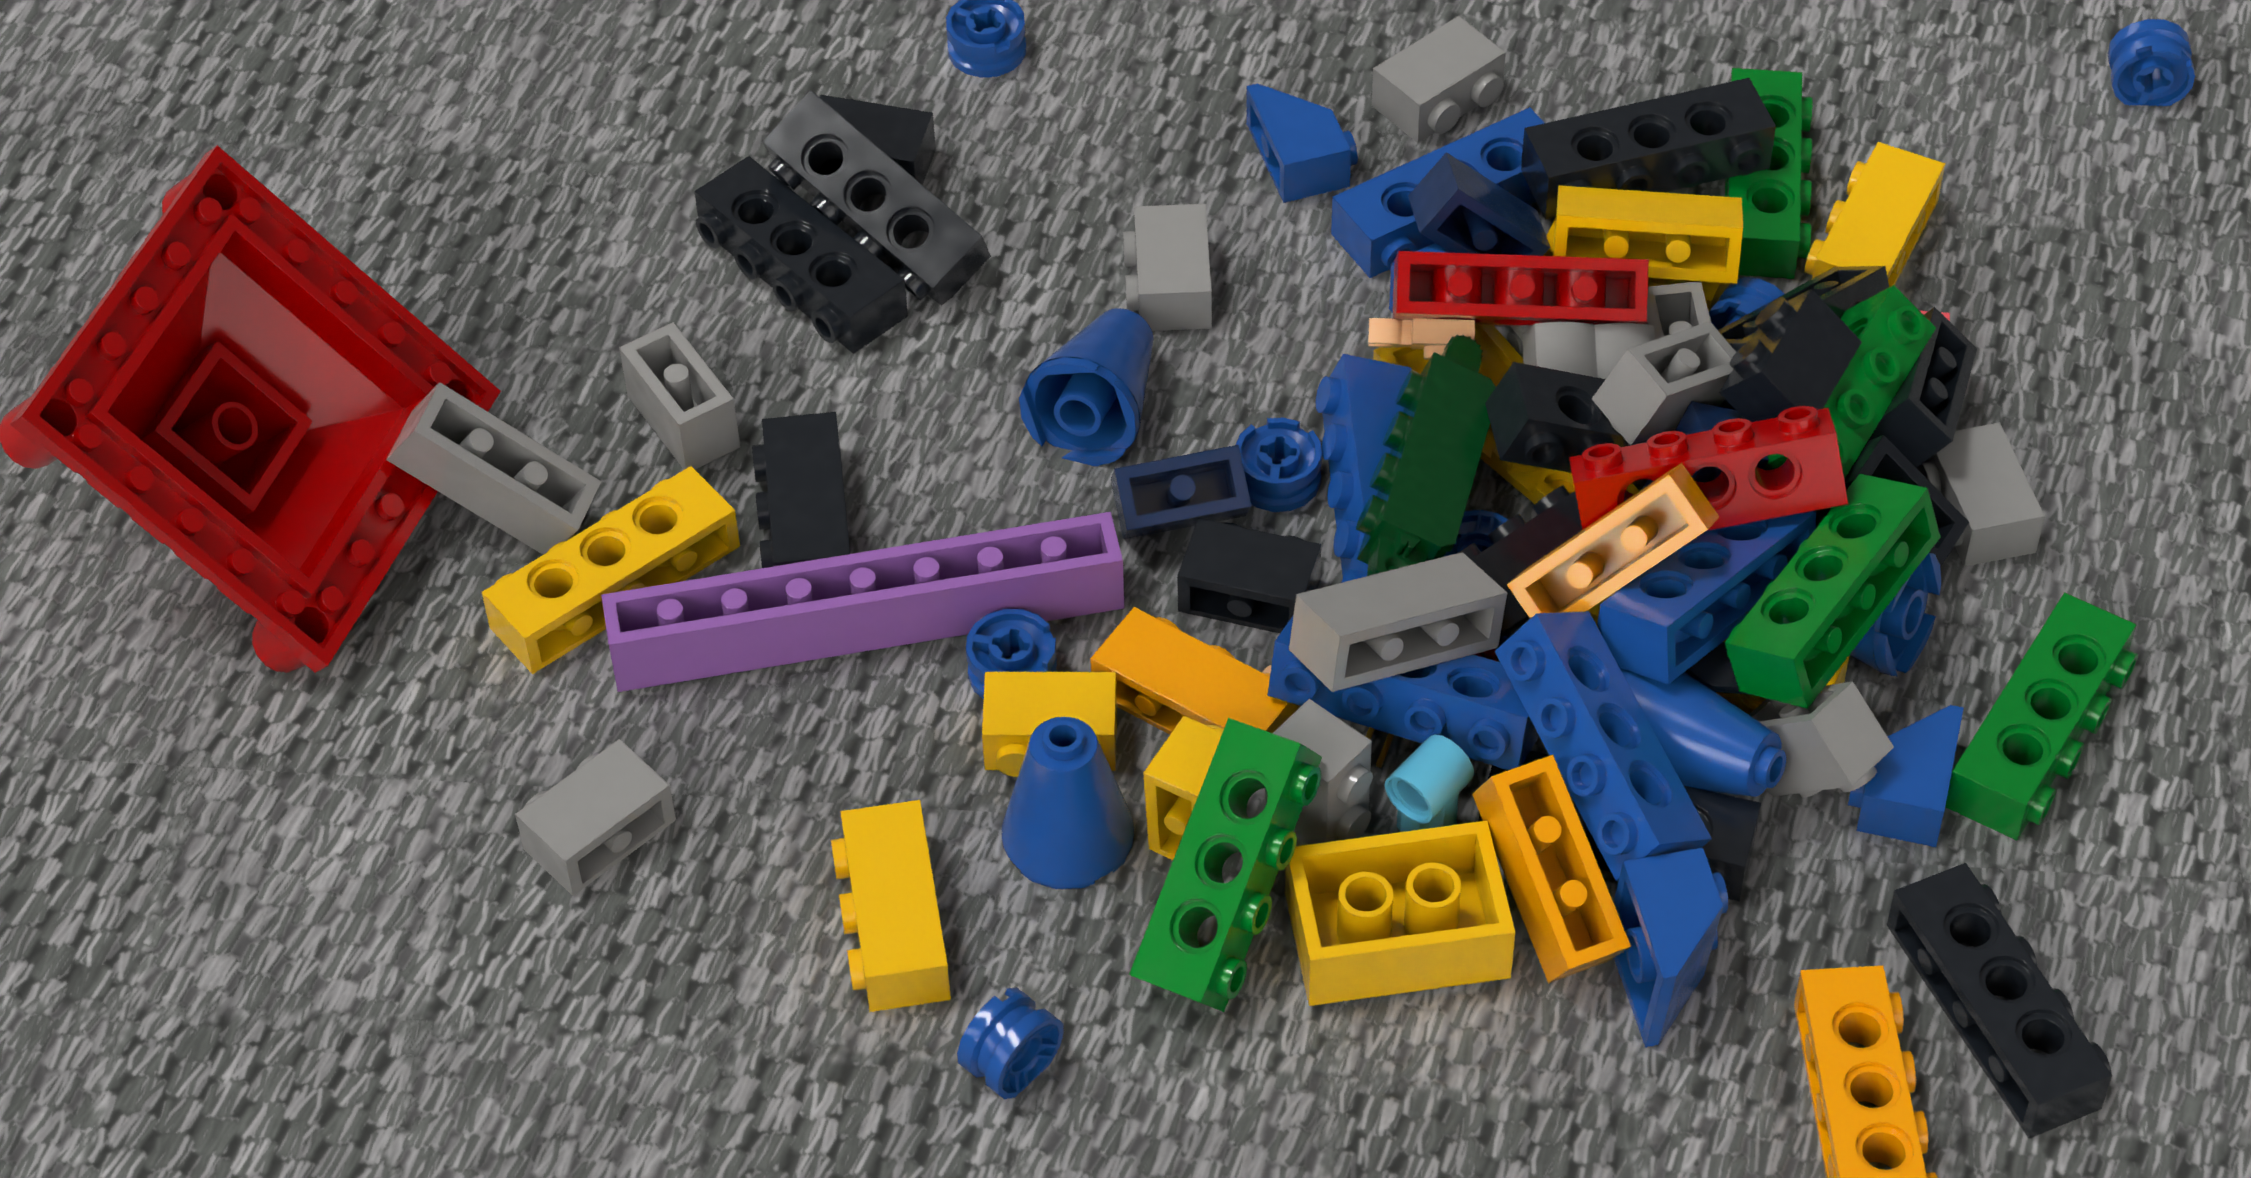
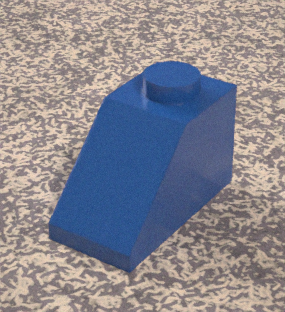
[1246,83,1358,203]
[1848,705,1964,847]

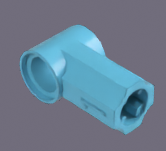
[1384,734,1474,832]

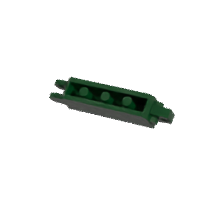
[1356,334,1496,576]

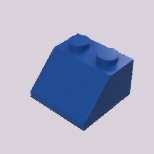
[1613,848,1728,1047]

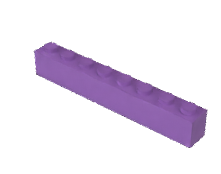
[601,512,1124,692]

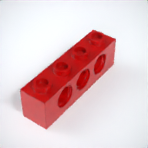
[1393,251,1649,326]
[1569,406,1848,531]

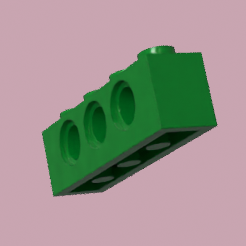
[1724,68,1813,279]
[1764,285,1936,479]
[1725,474,1941,709]
[1945,592,2138,841]
[1129,718,1322,1012]

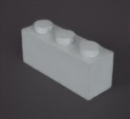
[386,382,602,554]
[1289,552,1507,692]

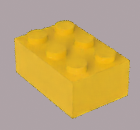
[1285,821,1515,1006]

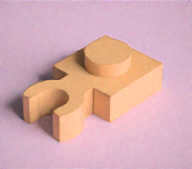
[1368,318,1475,360]

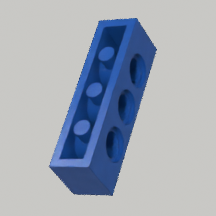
[1331,107,1544,278]
[1598,511,1816,685]
[1495,611,1712,881]
[1267,616,1539,770]

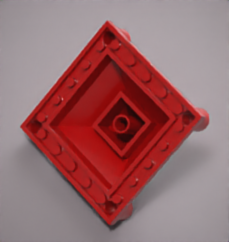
[0,145,501,673]

